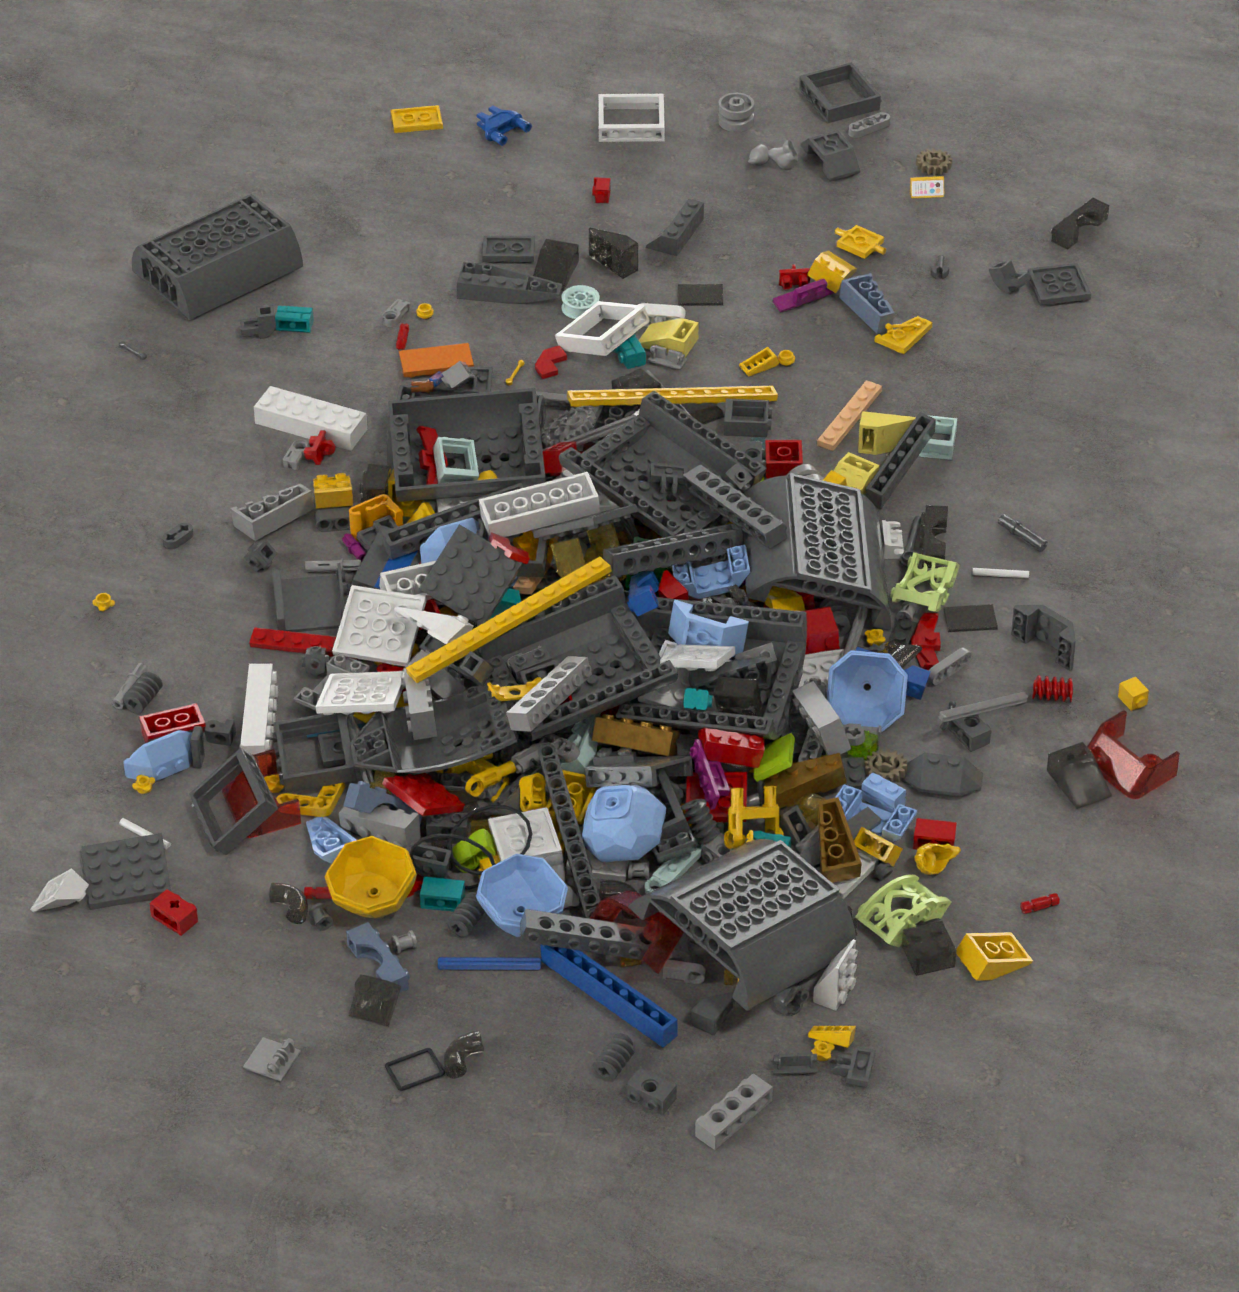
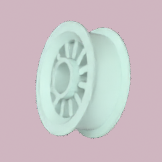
[562,285,600,319]

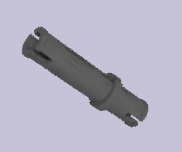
[998,514,1048,551]

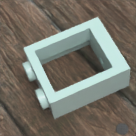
[919,415,957,460]
[433,437,479,484]

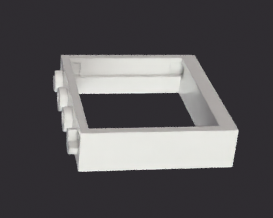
[598,94,664,142]
[555,301,649,356]

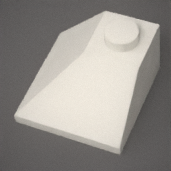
[30,869,89,912]

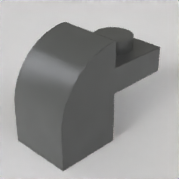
[989,260,1031,293]
[240,305,276,339]

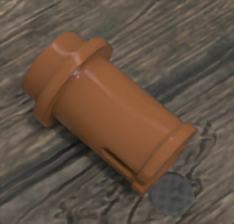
[411,379,434,394]

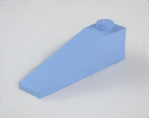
[306,817,356,864]

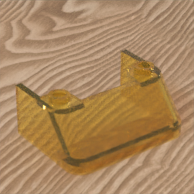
[551,523,627,587]

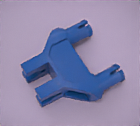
[477,105,532,146]

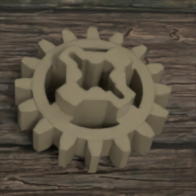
[916,148,952,176]
[864,749,907,783]

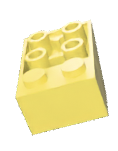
[639,318,699,357]
[858,411,916,455]
[834,452,880,496]

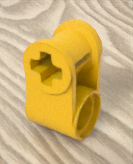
[519,773,547,812]

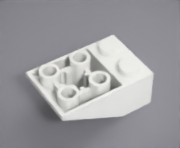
[813,939,858,1011]

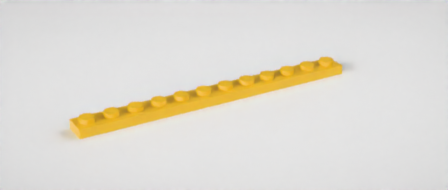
[567,386,778,407]
[406,557,612,683]

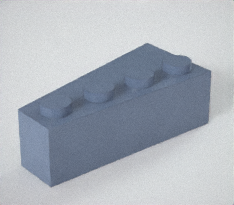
[839,273,894,334]

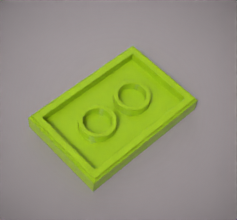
[753,733,795,782]

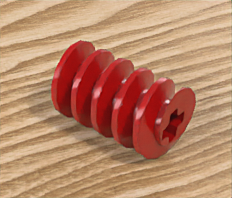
[1032,675,1073,702]

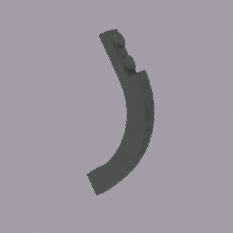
[420,634,494,686]

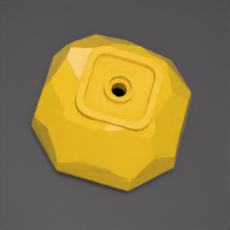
[324,836,417,918]

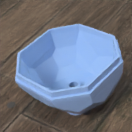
[827,650,908,732]
[582,785,666,862]
[476,854,568,937]

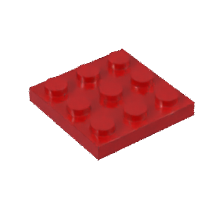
[686,772,747,822]
[382,773,465,816]

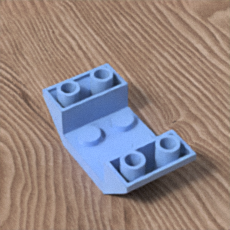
[672,544,750,599]
[668,600,749,657]
[835,784,917,842]

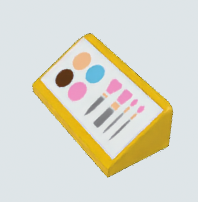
[910,176,944,198]

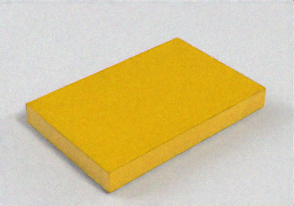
[391,105,443,133]

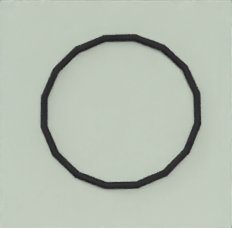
[447,805,533,875]
[410,834,495,890]

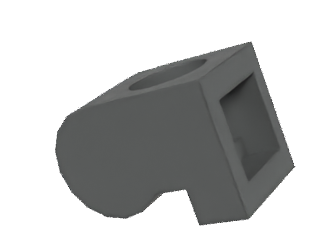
[204,719,236,746]

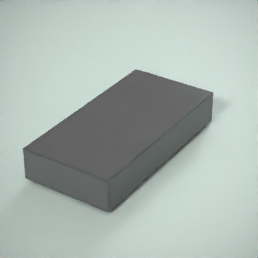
[190,726,205,769]

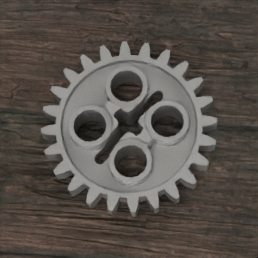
[541,406,596,447]

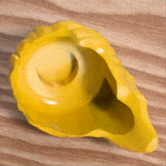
[914,843,961,875]

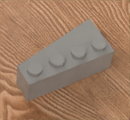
[230,484,314,541]
[401,668,437,740]
[339,805,420,852]

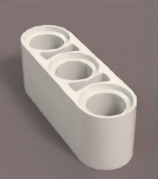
[638,303,686,327]

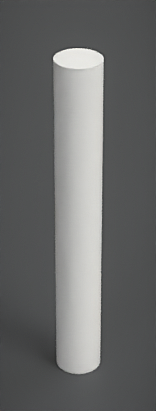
[972,568,1029,578]
[119,818,171,850]

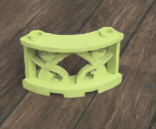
[890,552,960,612]
[855,875,952,947]

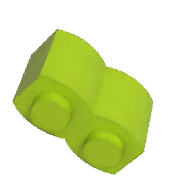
[452,829,496,873]

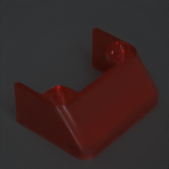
[1083,710,1180,799]
[222,749,301,838]
[589,890,684,974]

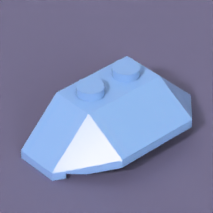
[420,518,489,564]
[123,730,193,782]

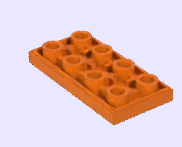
[399,343,474,378]

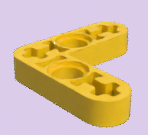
[276,782,345,817]

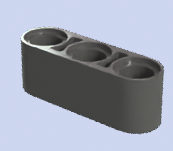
[315,504,358,532]

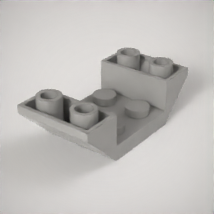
[294,654,369,710]

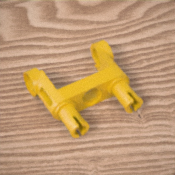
[436,753,516,797]
[724,786,784,849]

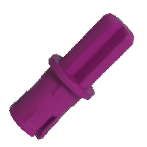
[342,533,367,563]

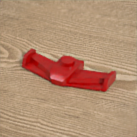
[416,426,448,485]
[911,613,941,671]

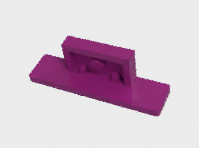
[772,278,839,312]
[690,739,730,809]

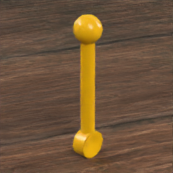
[885,321,921,330]
[506,360,525,386]
[491,778,509,803]

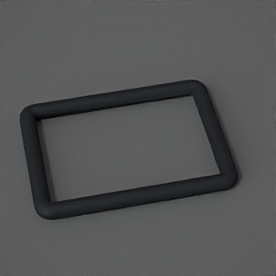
[385,1048,445,1091]

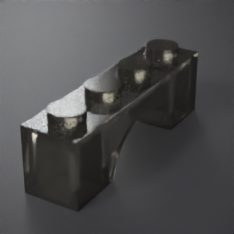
[1051,198,1109,250]
[919,505,948,569]

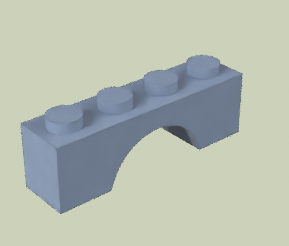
[343,781,423,824]
[346,922,410,999]

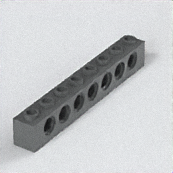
[682,464,788,549]
[383,483,524,560]
[603,523,743,578]
[520,909,688,963]

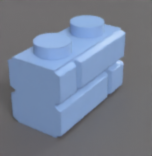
[861,773,906,813]

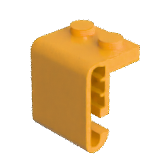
[349,494,404,542]

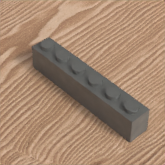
[866,412,936,509]

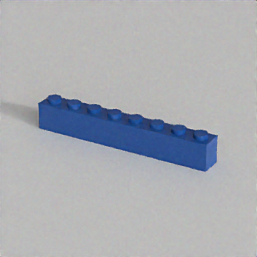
[540,944,678,1048]

